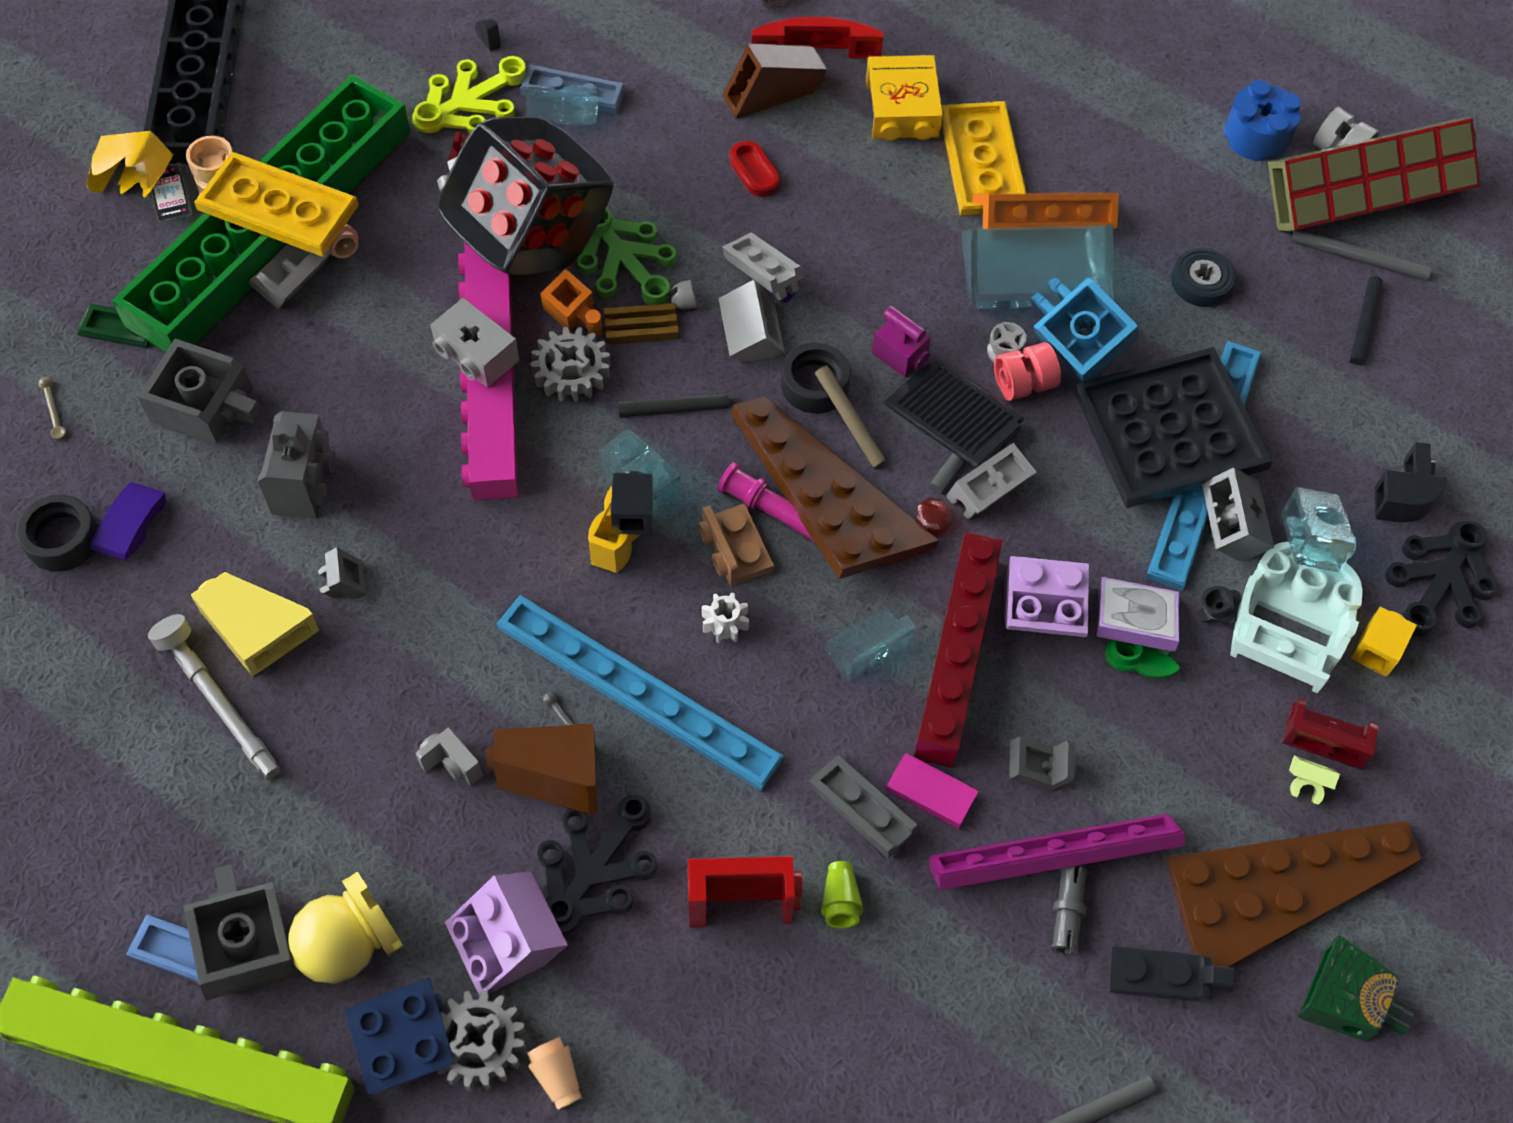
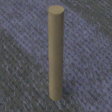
[815,365,886,468]

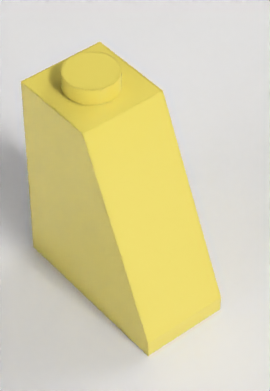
[191,572,319,677]

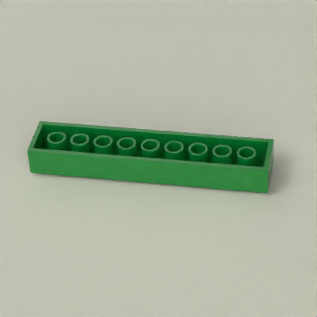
[112,74,411,352]

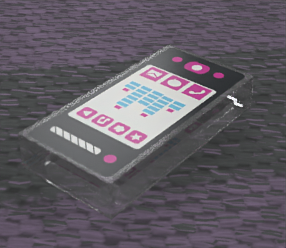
[151,163,195,230]

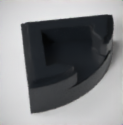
[475,18,501,51]

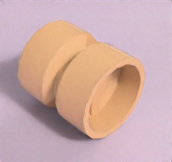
[186,136,233,193]

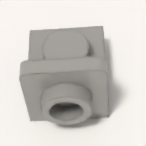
[416,727,483,786]

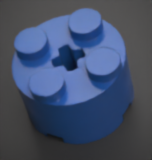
[1224,80,1301,161]

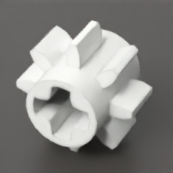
[702,593,749,643]

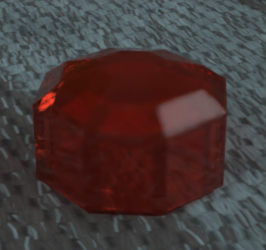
[915,498,952,537]

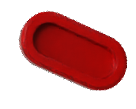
[729,141,780,197]

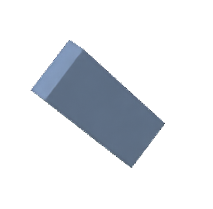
[520,65,626,115]

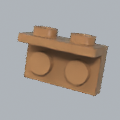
[698,504,774,586]

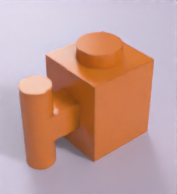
[540,269,602,337]

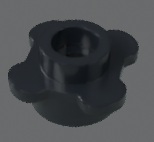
[1198,586,1242,625]

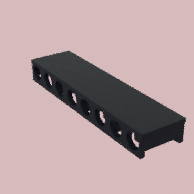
[143,0,246,164]

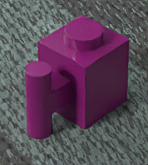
[872,306,931,377]

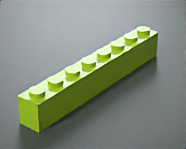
[0,976,356,1123]

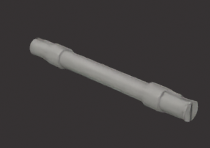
[171,641,281,780]

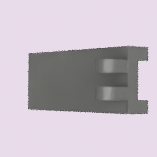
[809,755,918,859]

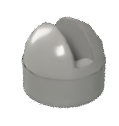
[670,280,697,310]

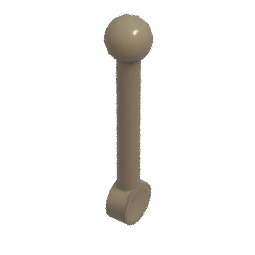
[38,376,67,441]

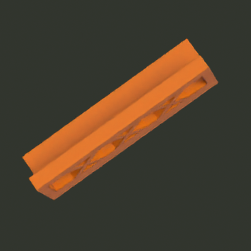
[973,193,1119,230]

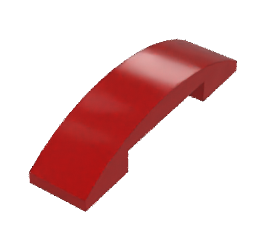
[751,17,883,59]

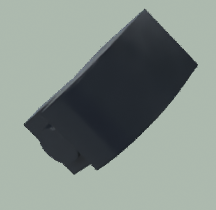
[1374,442,1447,523]

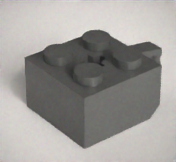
[138,339,261,444]
[258,411,336,518]
[184,864,295,1001]

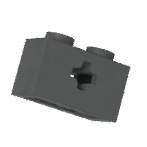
[1202,467,1274,561]

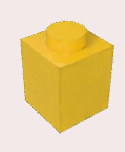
[1351,607,1417,677]

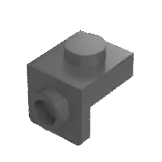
[1009,736,1076,791]

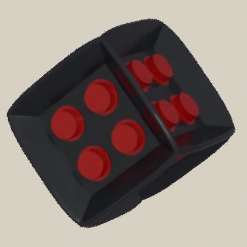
[438,117,614,276]

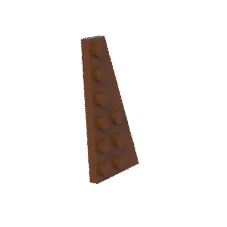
[731,397,939,579]
[1166,820,1421,967]

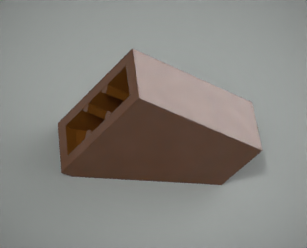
[722,44,827,119]
[486,723,598,814]

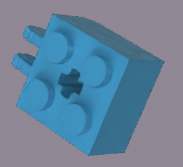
[1031,277,1139,382]

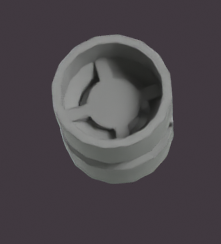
[1313,107,1380,150]

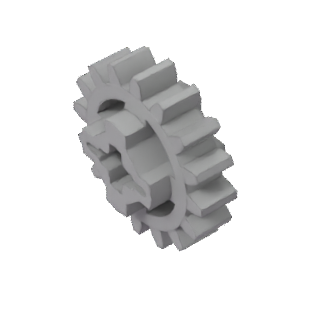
[530,327,611,402]
[437,990,526,1092]

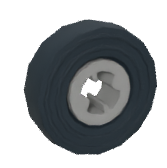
[1171,248,1236,307]

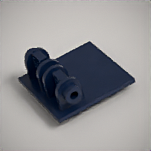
[344,978,455,1096]

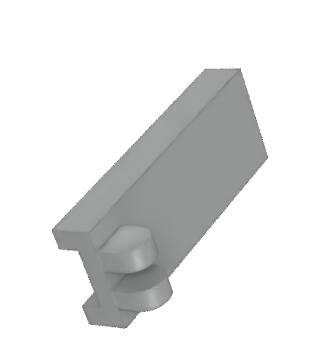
[722,232,803,300]

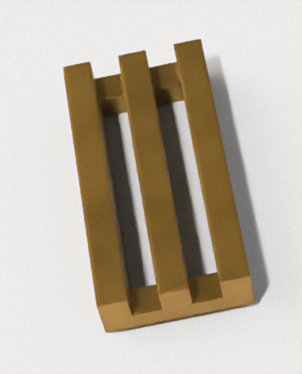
[604,303,679,345]

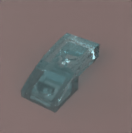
[526,86,597,125]

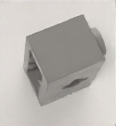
[430,298,519,388]

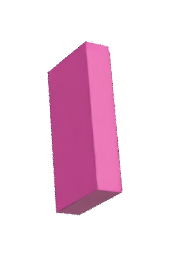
[885,753,979,830]

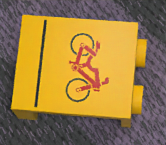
[866,55,942,141]

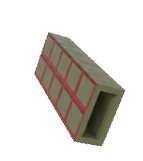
[1268,118,1481,231]

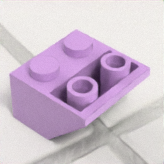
[1002,556,1089,637]
[445,871,568,997]

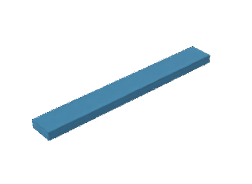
[1146,341,1262,591]
[497,595,784,792]

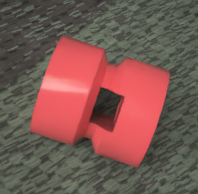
[994,342,1061,401]

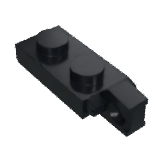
[1110,946,1235,1002]

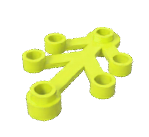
[412,56,526,134]

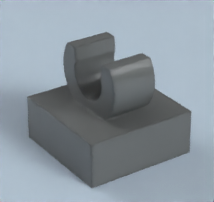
[318,548,366,599]

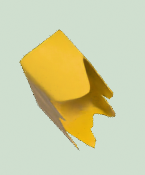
[87,131,173,198]

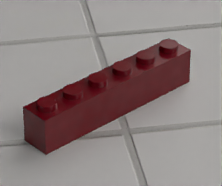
[913,532,1003,768]

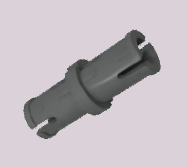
[1051,866,1088,956]

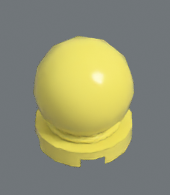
[288,872,403,984]

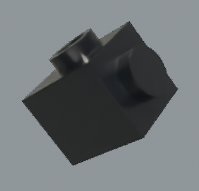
[611,471,654,535]

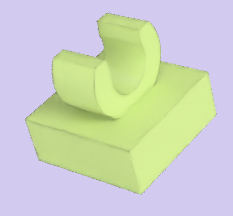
[1289,755,1340,804]

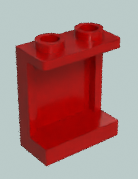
[688,856,803,927]

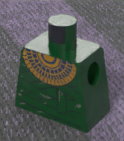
[1298,935,1414,1041]

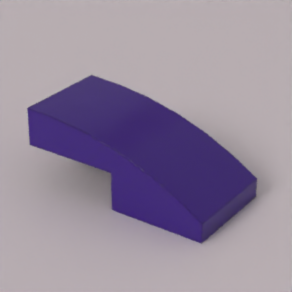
[90,482,166,561]

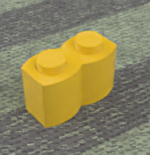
[588,486,639,573]

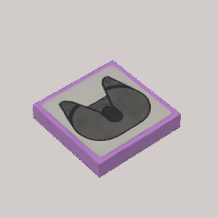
[1096,577,1179,652]

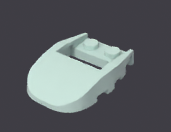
[1230,542,1363,693]

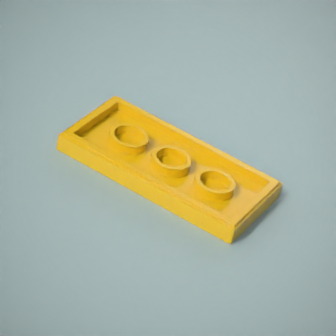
[941,101,1026,216]
[194,152,359,257]

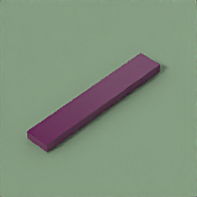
[929,813,1185,890]

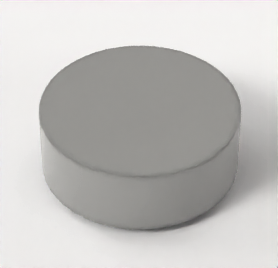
[148,614,192,651]

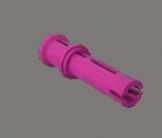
[717,462,815,543]

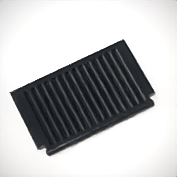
[884,360,1024,469]

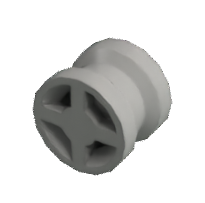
[987,322,1026,363]

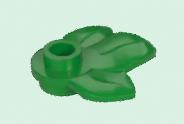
[1105,640,1180,679]

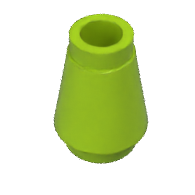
[821,861,864,929]

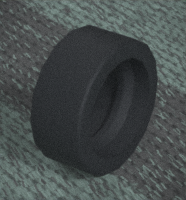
[781,342,851,414]
[16,494,98,572]

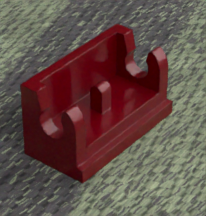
[1282,698,1378,770]

